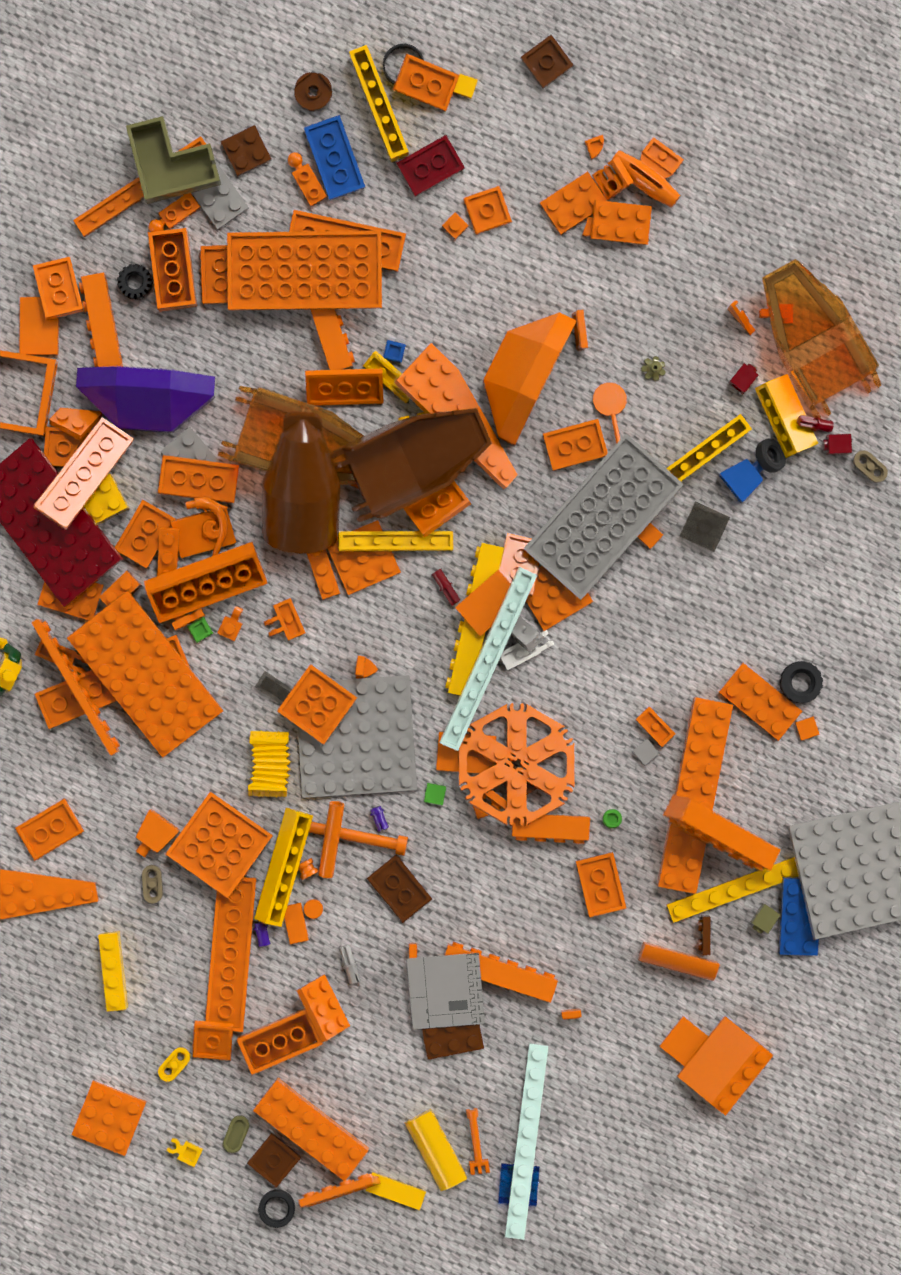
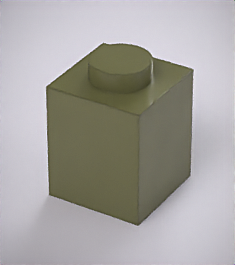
[750,903,781,934]

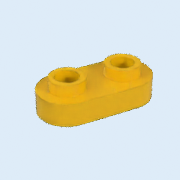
[158,1047,191,1082]

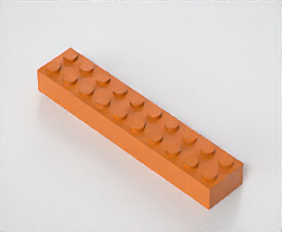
[657,697,733,894]

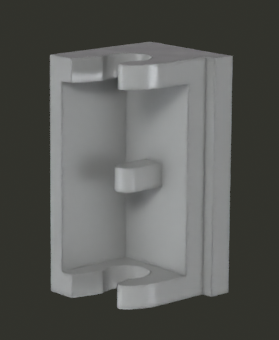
[510,615,544,653]

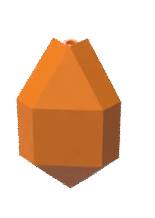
[483,312,577,446]

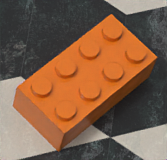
[148,228,197,312]
[237,1008,324,1075]

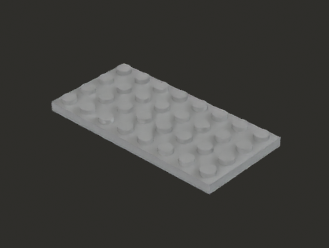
[524,433,684,600]

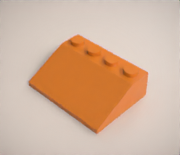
[677,1016,774,1116]

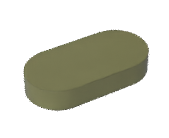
[223,1115,250,1153]

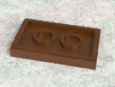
[367,854,432,923]

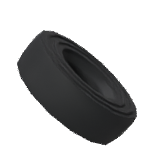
[755,438,786,473]

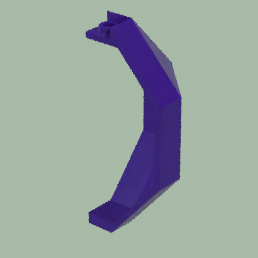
[76,366,215,433]

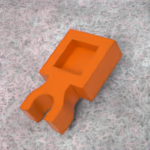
[172,608,205,630]

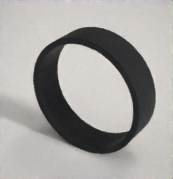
[383,43,424,85]

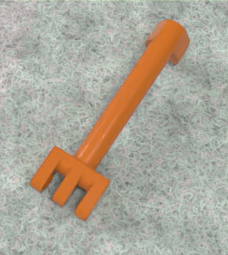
[466,1108,490,1175]

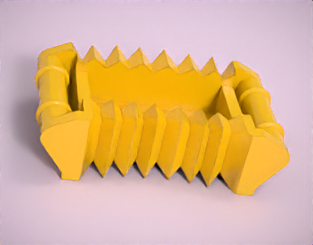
[248,730,291,798]

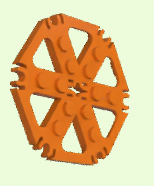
[459,703,575,826]

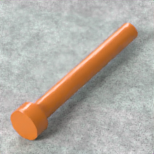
[309,822,408,856]

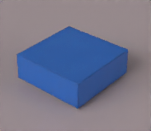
[383,340,406,363]

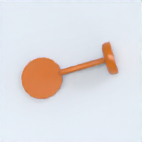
[593,382,627,444]

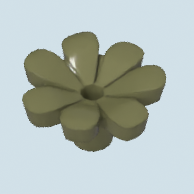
[641,356,666,381]

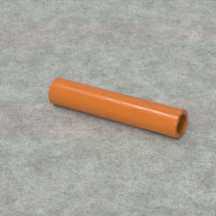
[318,801,345,878]

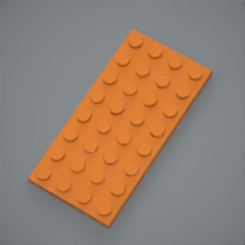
[227,231,382,310]
[67,590,223,758]

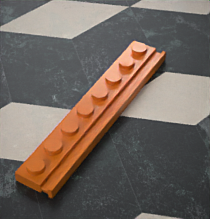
[31,619,120,756]

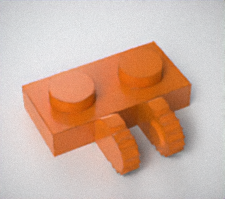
[264,598,306,641]

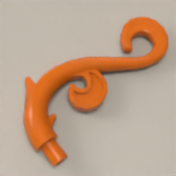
[186,497,228,556]

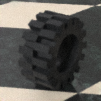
[117,264,153,300]

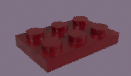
[396,135,465,197]

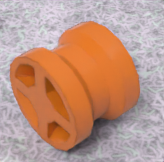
[298,858,319,880]

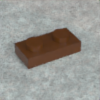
[698,915,711,955]

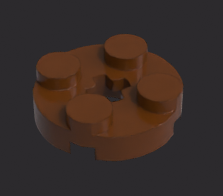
[294,72,333,112]

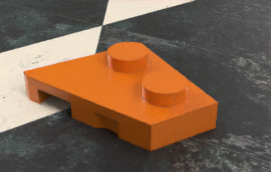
[49,407,102,440]

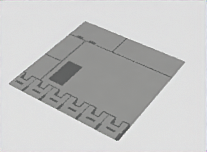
[407,953,485,1029]

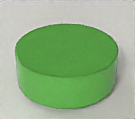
[603,809,622,828]

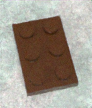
[422,1024,484,1060]

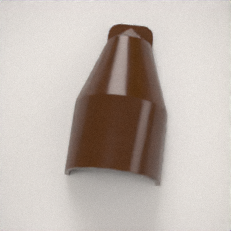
[262,412,340,554]

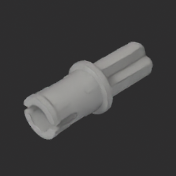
[339,945,361,984]

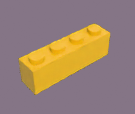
[98,931,128,1012]

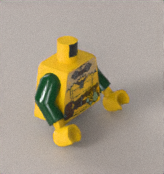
[0,637,22,697]

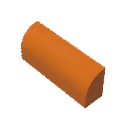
[638,942,720,981]

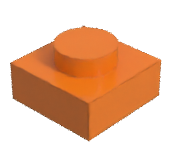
[442,212,469,240]

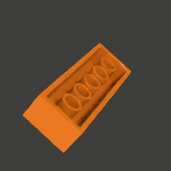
[144,542,268,623]
[663,795,781,871]
[253,1077,369,1181]

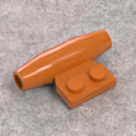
[612,137,684,208]

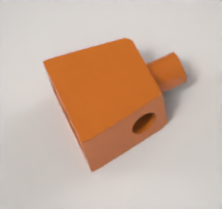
[136,809,181,857]

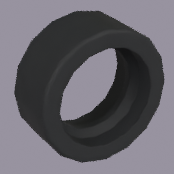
[258,1189,295,1228]

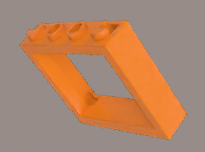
[0,350,58,437]

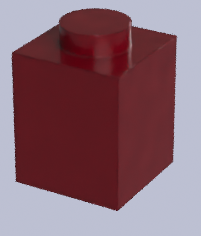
[728,363,759,394]
[823,434,852,455]

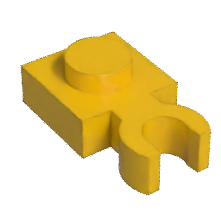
[167,1138,203,1167]

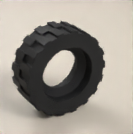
[779,661,823,703]

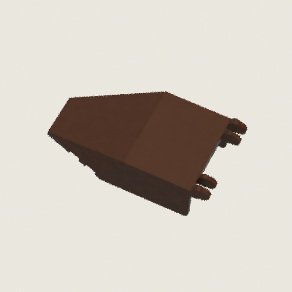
[330,408,492,522]

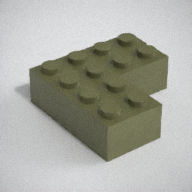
[126,116,221,204]

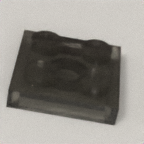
[679,501,730,552]

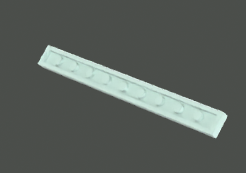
[440,567,537,751]
[505,1043,549,1240]

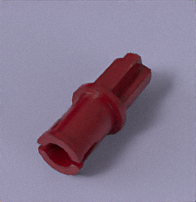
[797,415,834,433]
[431,568,460,606]

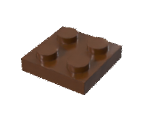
[520,35,574,89]
[221,125,272,177]
[247,1133,301,1188]

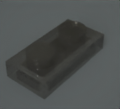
[255,671,292,704]

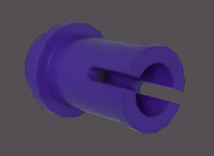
[370,806,389,832]
[253,922,271,947]

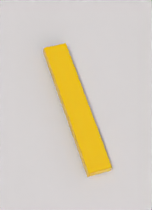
[338,531,453,551]

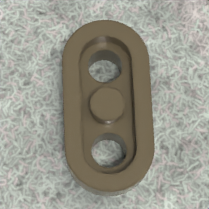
[853,450,888,483]
[142,865,163,904]

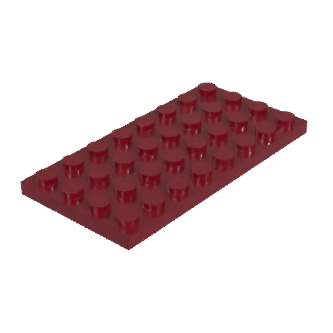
[0,438,123,607]

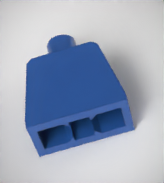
[719,459,764,503]

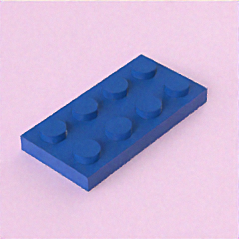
[304,115,366,200]
[779,877,819,956]

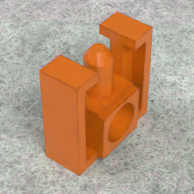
[592,157,634,200]

